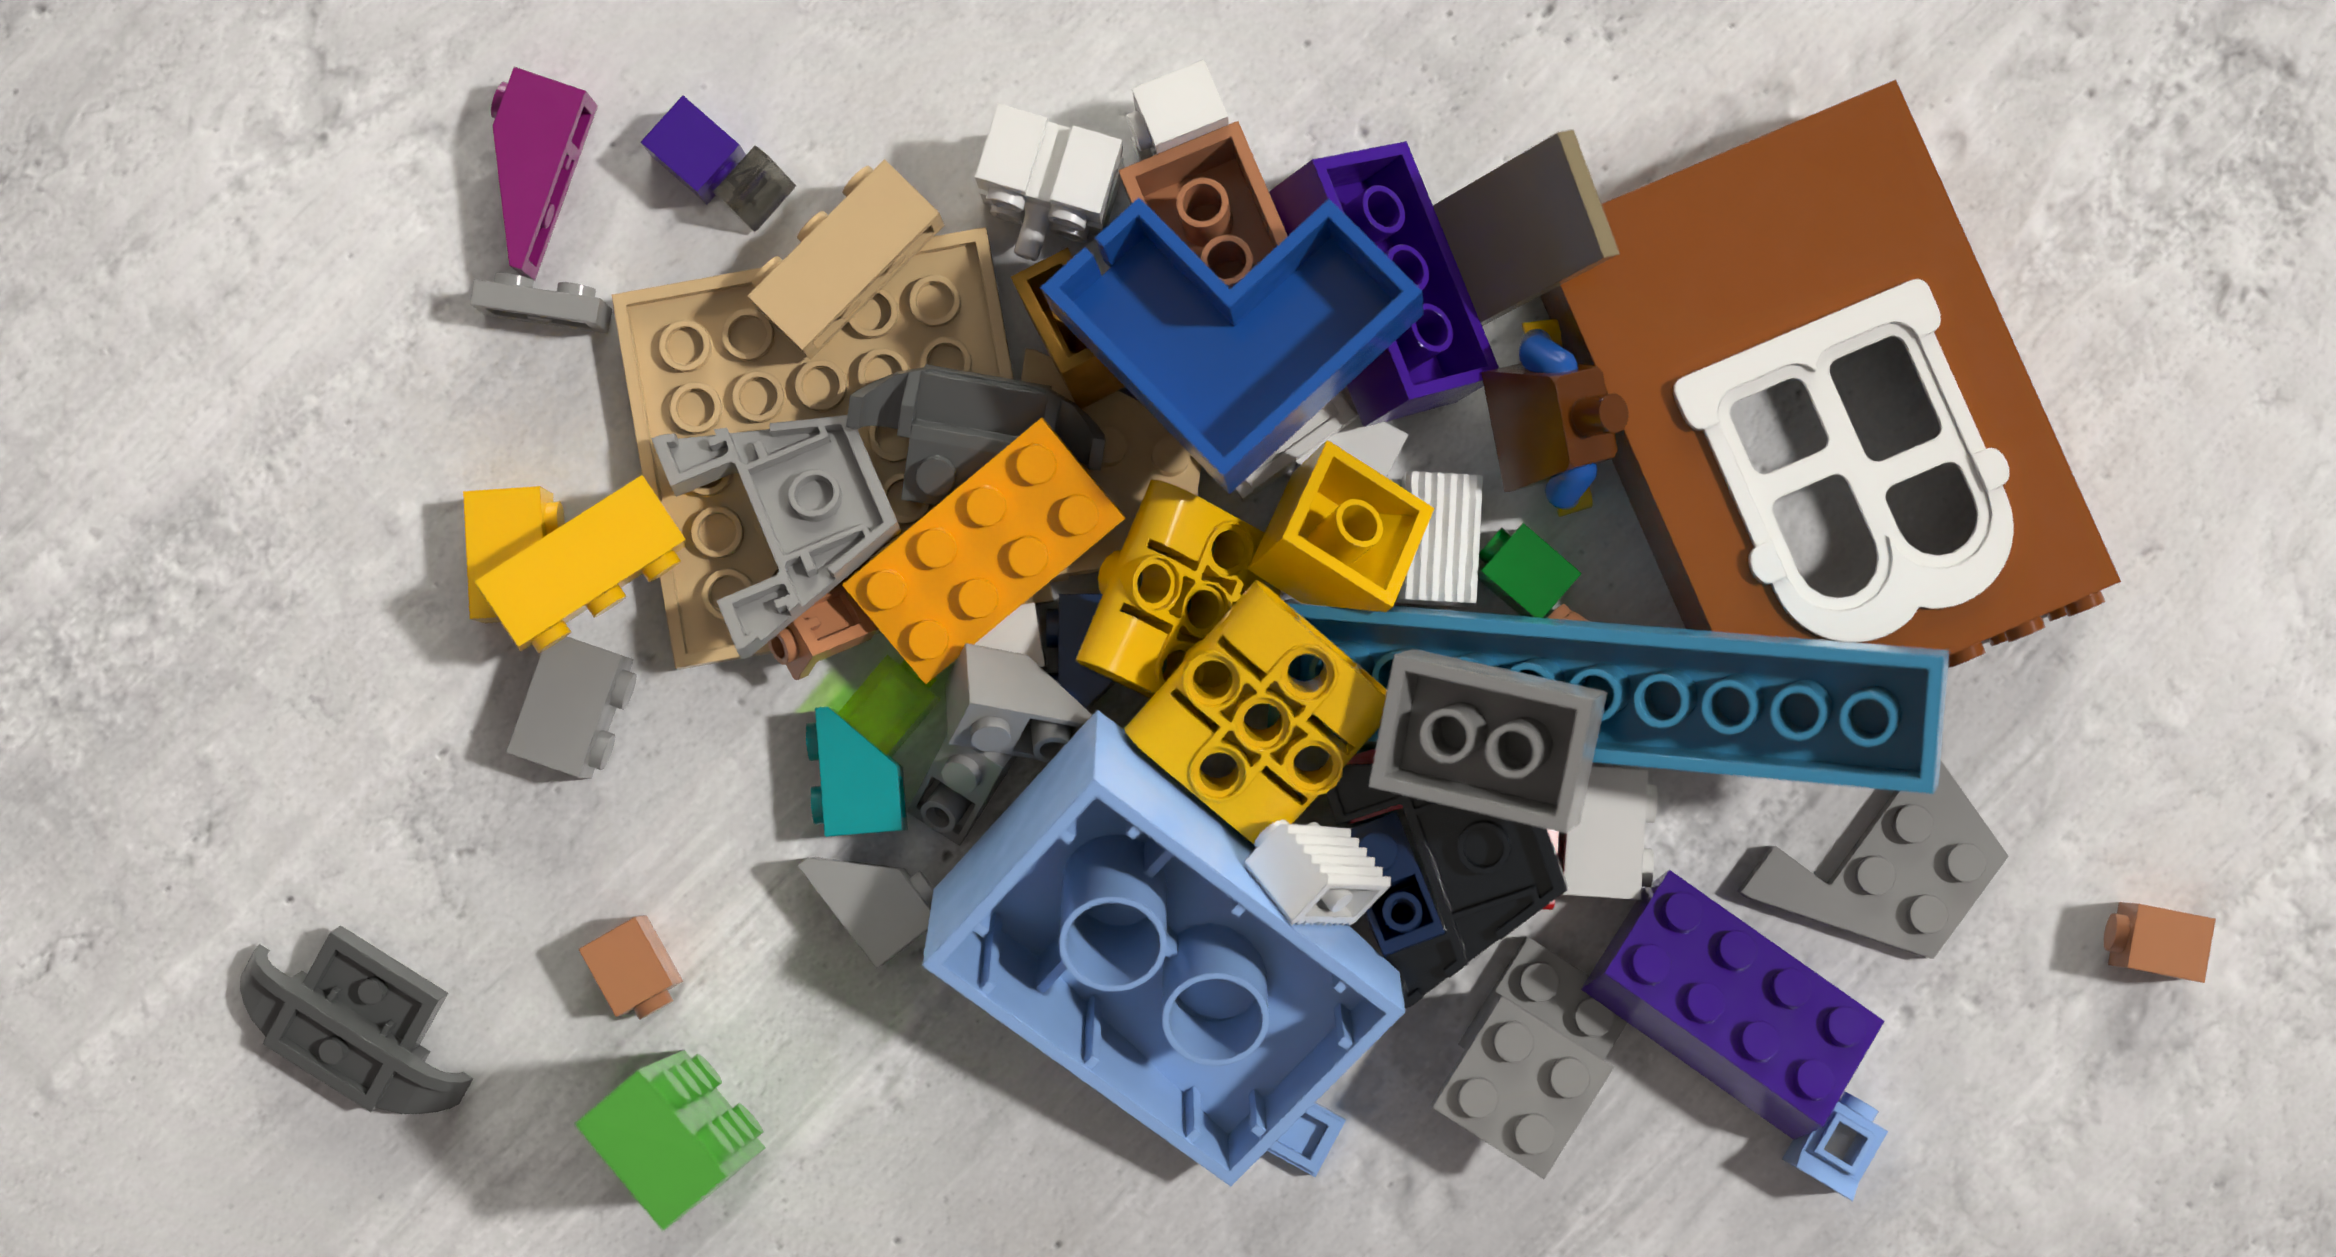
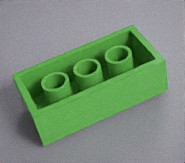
[574,1050,766,1231]

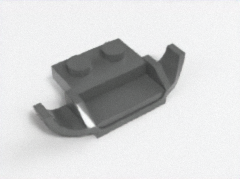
[846,364,1106,505]
[240,926,474,1114]

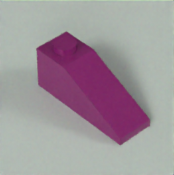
[491,67,598,281]

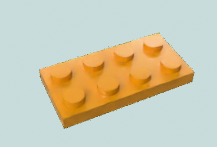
[842,417,1126,685]

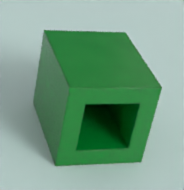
[1478,523,1582,618]

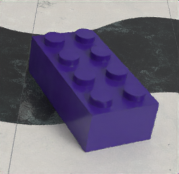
[1269,141,1499,427]
[1581,870,1885,1140]

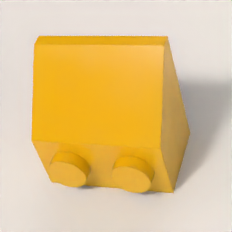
[1248,440,1435,612]

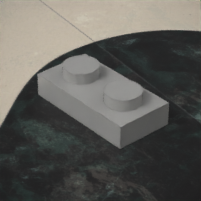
[470,273,612,334]

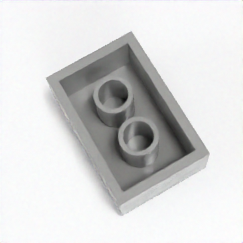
[1369,649,1607,833]

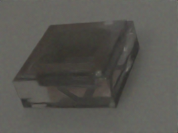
[713,145,796,232]

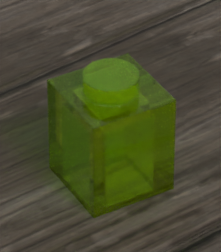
[837,655,941,757]

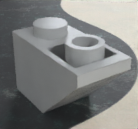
[944,643,1092,763]
[907,734,1017,846]

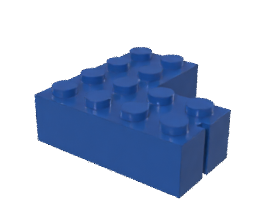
[1041,197,1423,494]

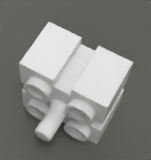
[975,103,1125,261]

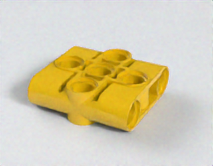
[1076,480,1284,701]
[1124,580,1387,845]

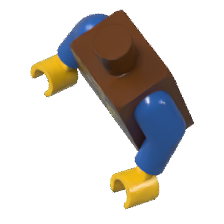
[1481,319,1629,517]

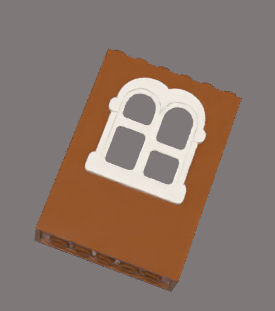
[1540,79,2121,668]

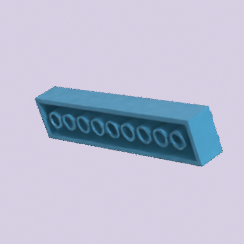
[1267,598,1949,794]

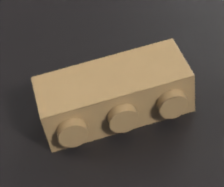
[748,159,945,360]

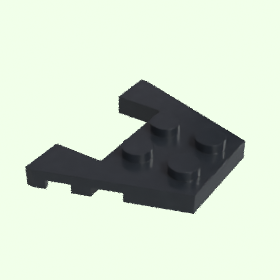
[1318,764,1568,1009]

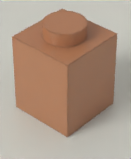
[2104,902,2216,983]
[579,915,684,1020]

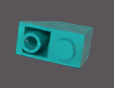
[806,707,908,837]

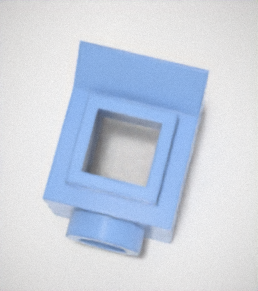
[1782,1091,1888,1201]

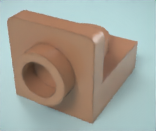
[768,576,878,681]

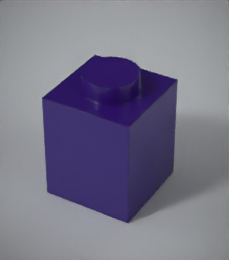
[641,95,749,205]

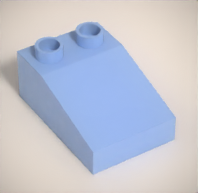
[922,710,1405,1186]

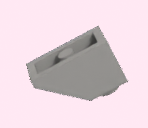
[797,857,934,968]

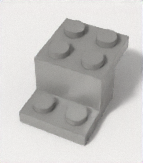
[1430,936,1627,1179]

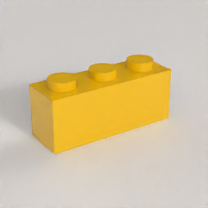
[475,475,686,653]

